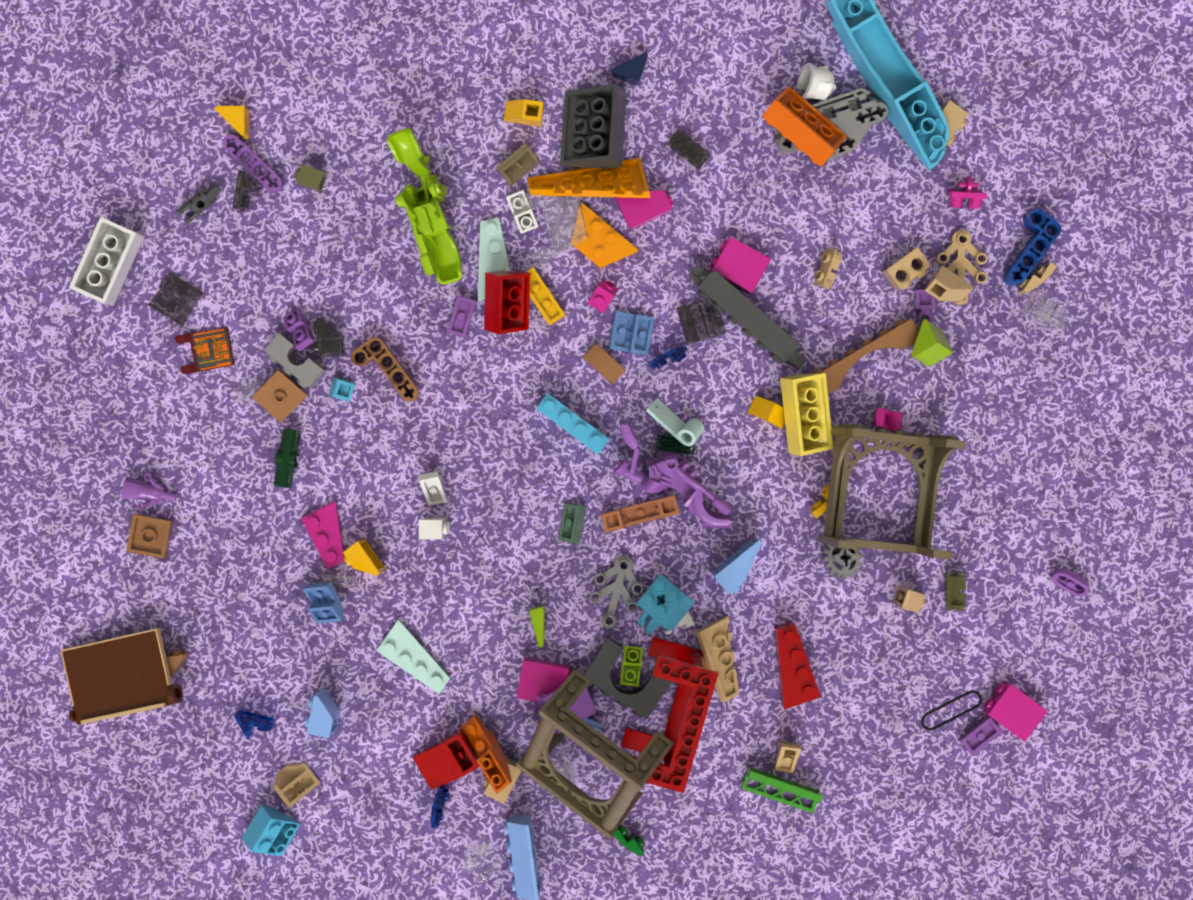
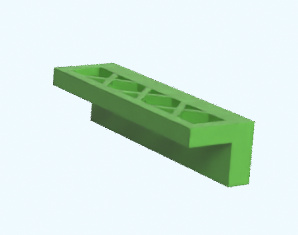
[741,766,823,813]

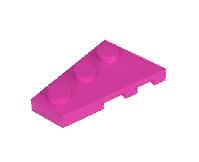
[301,501,344,570]

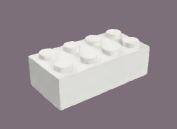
[69,217,145,306]

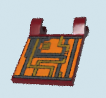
[175,327,235,374]

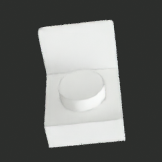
[419,471,447,506]

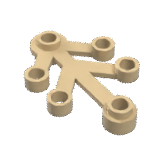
[936,230,988,305]

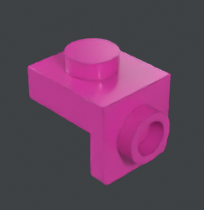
[588,279,619,314]
[874,408,903,431]

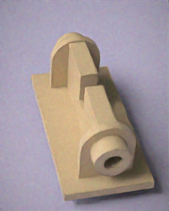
[814,249,842,290]

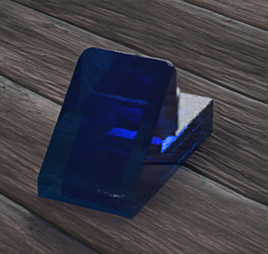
[234,710,277,740]

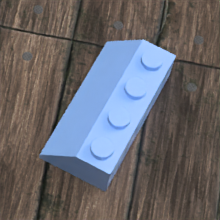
[504,813,541,900]

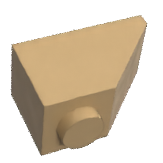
[893,585,925,613]

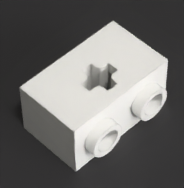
[419,517,450,539]

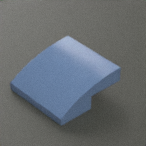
[608,311,655,355]
[302,581,344,624]

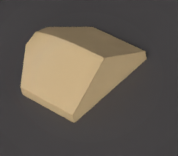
[273,762,320,808]

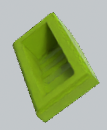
[529,605,545,648]

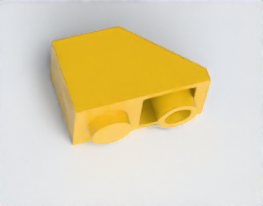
[504,99,545,127]

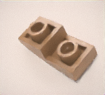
[582,343,625,385]

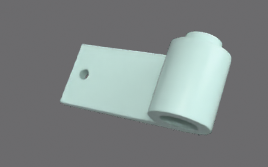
[646,398,704,446]

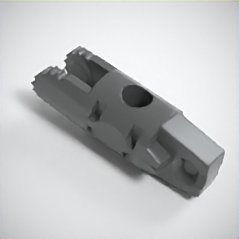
[175,183,221,225]

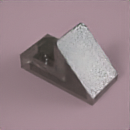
[232,170,263,213]

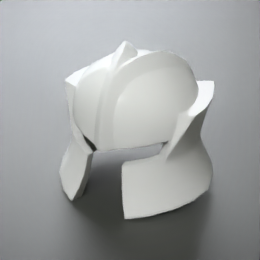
[796,63,836,100]

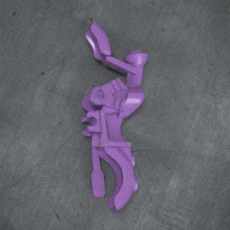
[612,420,733,529]

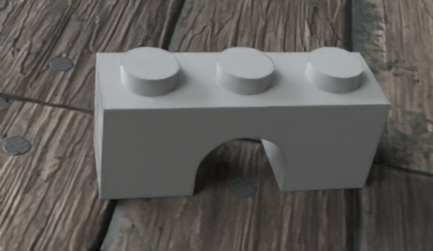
[264,333,327,388]

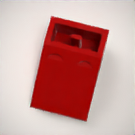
[412,729,479,790]

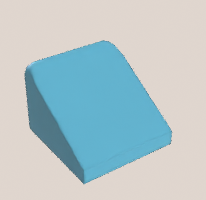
[328,377,355,402]

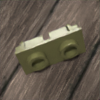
[945,571,966,611]

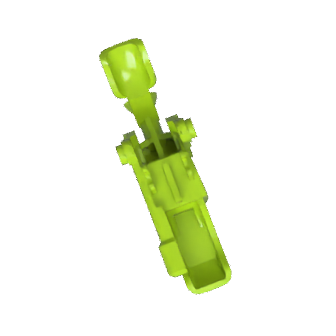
[387,128,463,285]

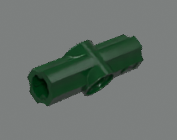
[274,429,301,488]

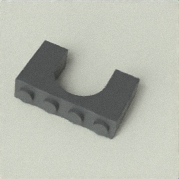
[583,636,671,719]

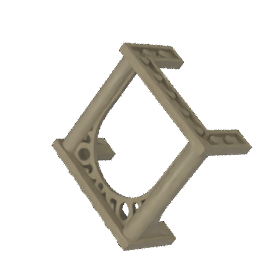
[818,423,966,560]
[516,670,674,839]

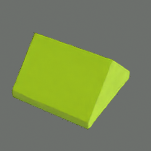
[911,319,953,367]

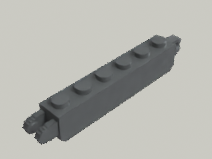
[688,266,804,368]

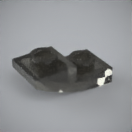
[667,130,711,170]

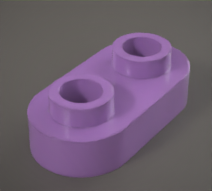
[1052,568,1090,597]

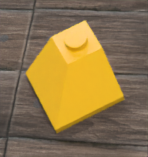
[343,538,386,576]

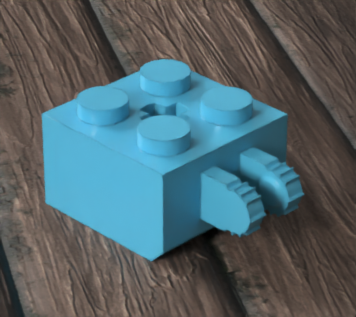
[636,574,695,634]

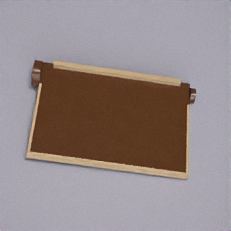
[60,627,183,725]

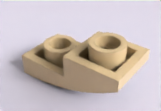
[1018,262,1057,295]

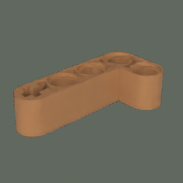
[351,337,420,402]

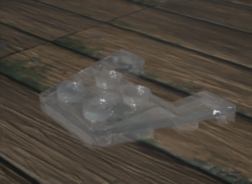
[519,193,588,268]

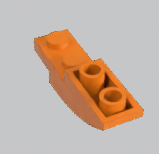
[461,715,512,794]

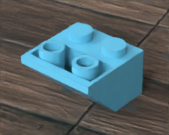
[242,805,301,856]

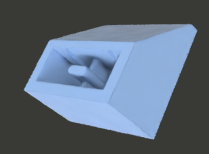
[305,688,341,738]

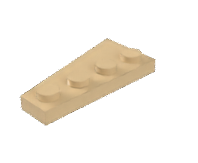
[695,616,739,703]

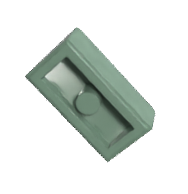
[558,502,587,544]

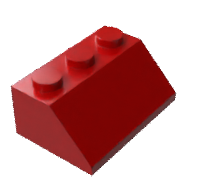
[484,271,530,334]

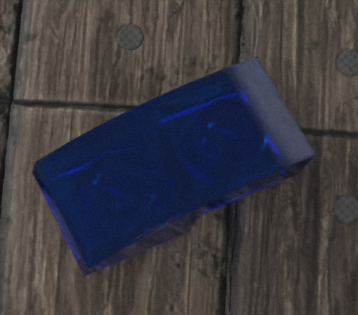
[648,346,688,370]
[431,785,449,828]

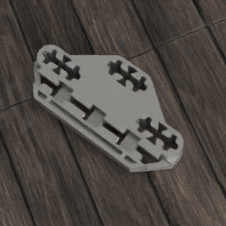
[775,88,889,161]

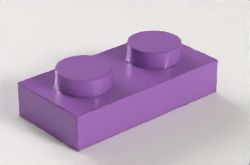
[447,296,477,338]
[958,716,1002,756]

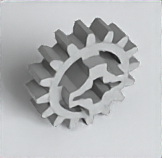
[821,544,864,579]

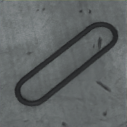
[921,690,982,731]

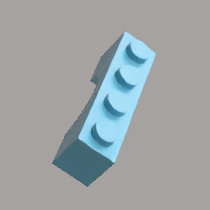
[536,393,609,454]

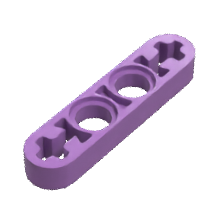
[222,134,284,193]

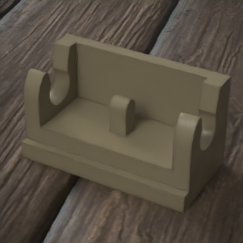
[496,143,540,187]

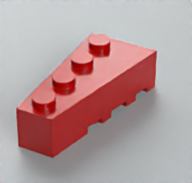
[774,621,821,710]

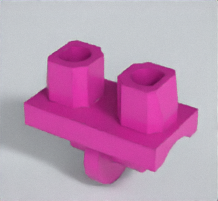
[947,176,987,209]

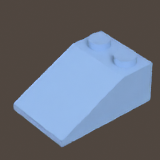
[711,537,762,595]

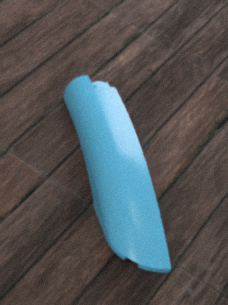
[825,0,949,170]

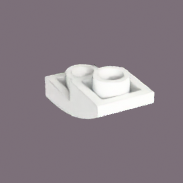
[506,189,538,234]

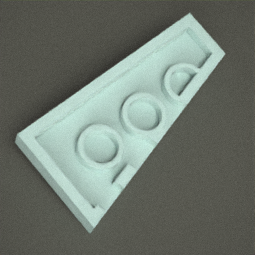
[478,218,511,301]
[377,619,451,694]

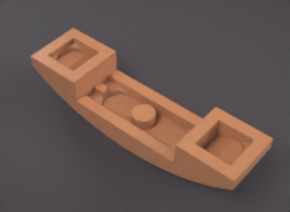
[601,495,680,533]

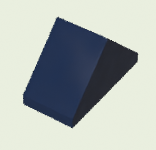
[611,52,648,86]

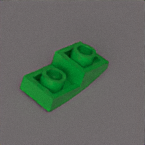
[613,825,645,856]

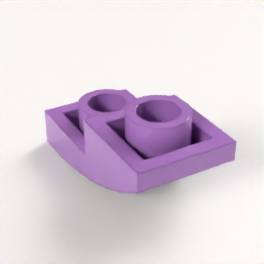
[283,307,315,351]

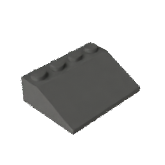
[560,84,627,169]

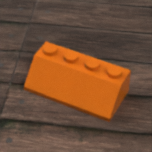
[762,86,847,167]

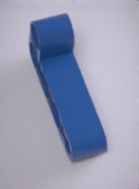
[1003,209,1061,286]

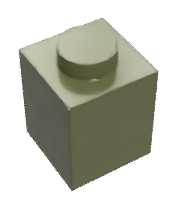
[295,164,327,193]

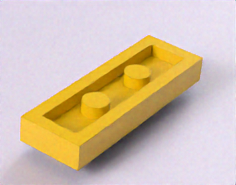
[526,267,566,326]

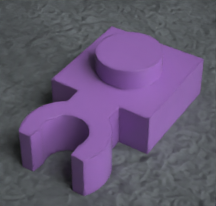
[916,289,937,322]

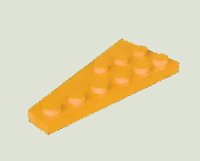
[527,157,650,198]

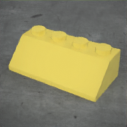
[780,372,834,456]

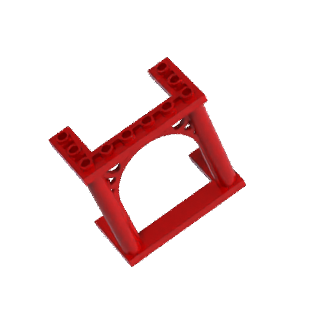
[621,636,719,793]

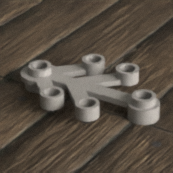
[590,555,643,628]

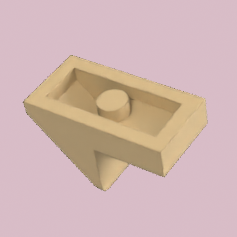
[774,741,801,773]

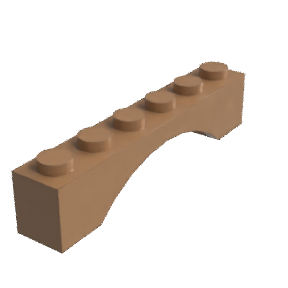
[811,318,919,394]

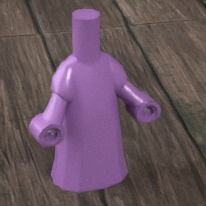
[122,473,177,510]

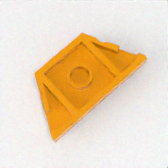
[571,203,638,269]

